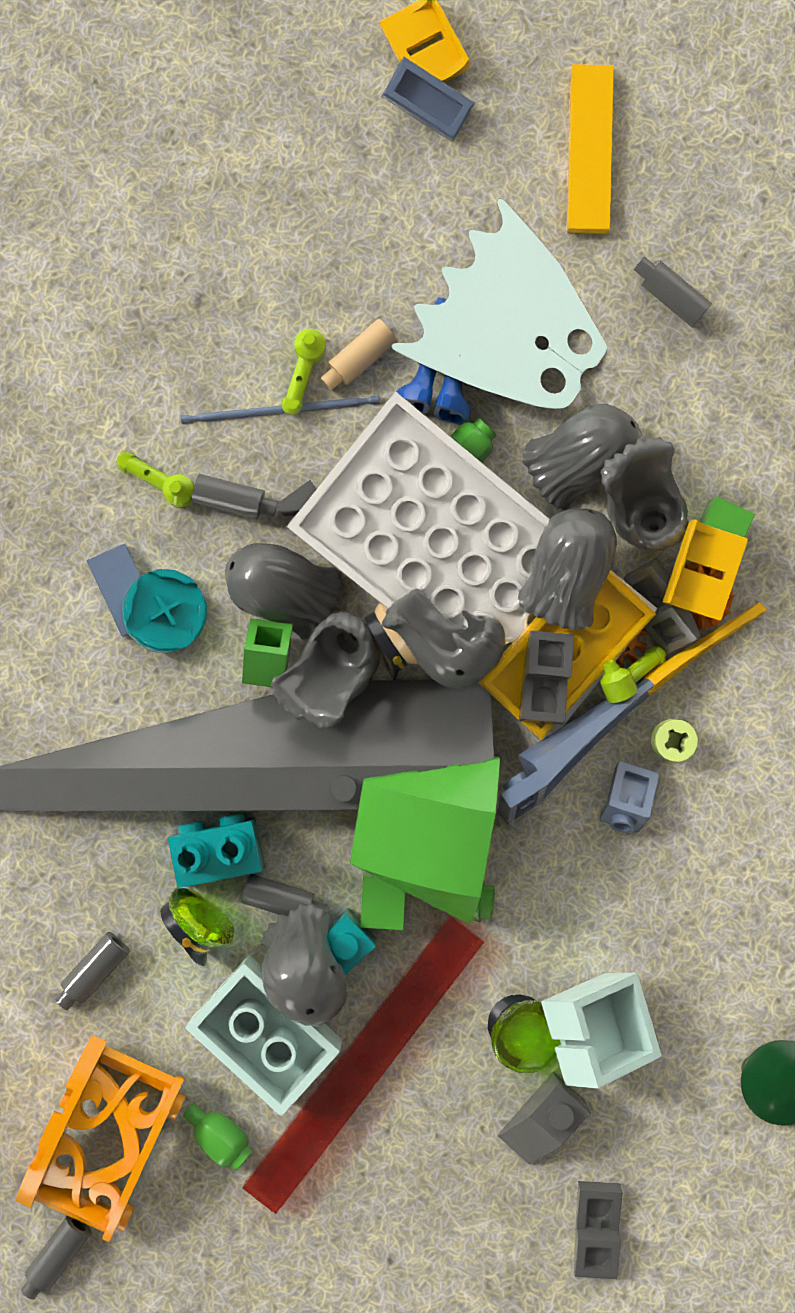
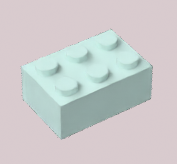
[185,955,342,1117]

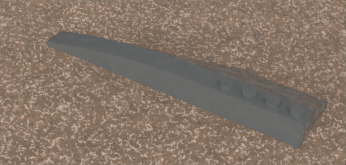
[0,680,494,811]

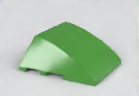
[350,757,500,925]

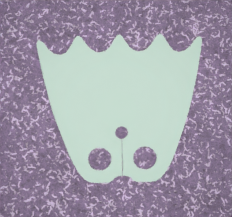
[392,199,607,409]

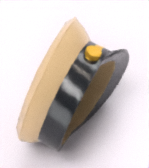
[364,603,420,680]

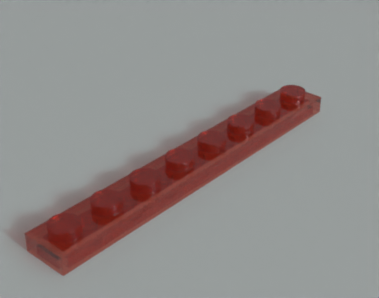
[242,915,484,1214]

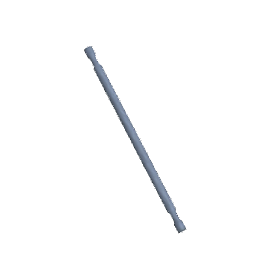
[181,395,380,424]

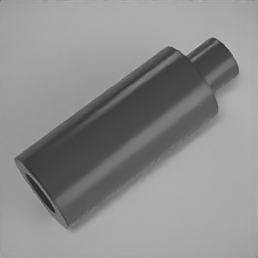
[634,256,712,327]
[192,474,278,520]
[241,874,327,915]
[55,932,130,1010]
[21,1216,92,1300]

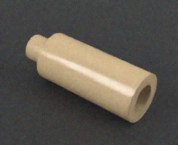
[320,319,398,391]

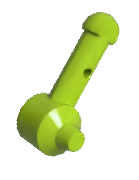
[281,329,326,415]
[116,451,195,508]
[600,646,666,703]

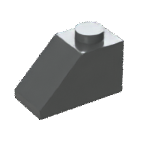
[498,1072,591,1165]

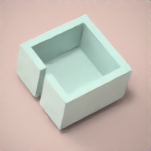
[541,973,662,1088]

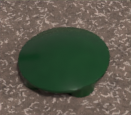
[740,1040,795,1126]

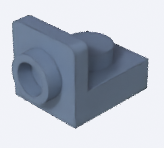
[599,761,660,833]

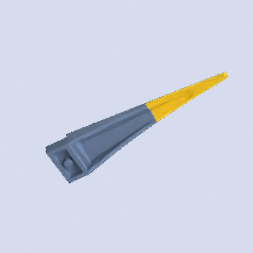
[498,602,767,824]

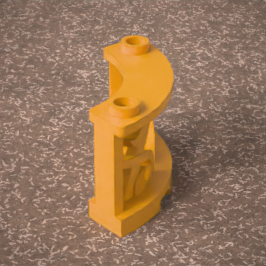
[15,1035,186,1242]

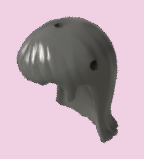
[522,404,642,510]
[600,436,689,551]
[518,508,617,630]
[225,543,343,640]
[382,588,505,689]
[271,612,380,729]
[260,904,347,1027]

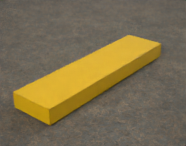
[567,64,614,234]

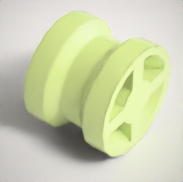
[650,719,698,762]

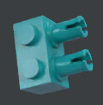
[168,812,265,889]

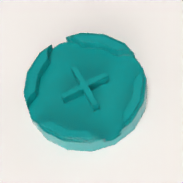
[122,569,207,653]

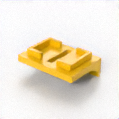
[379,0,469,83]
[662,519,748,621]

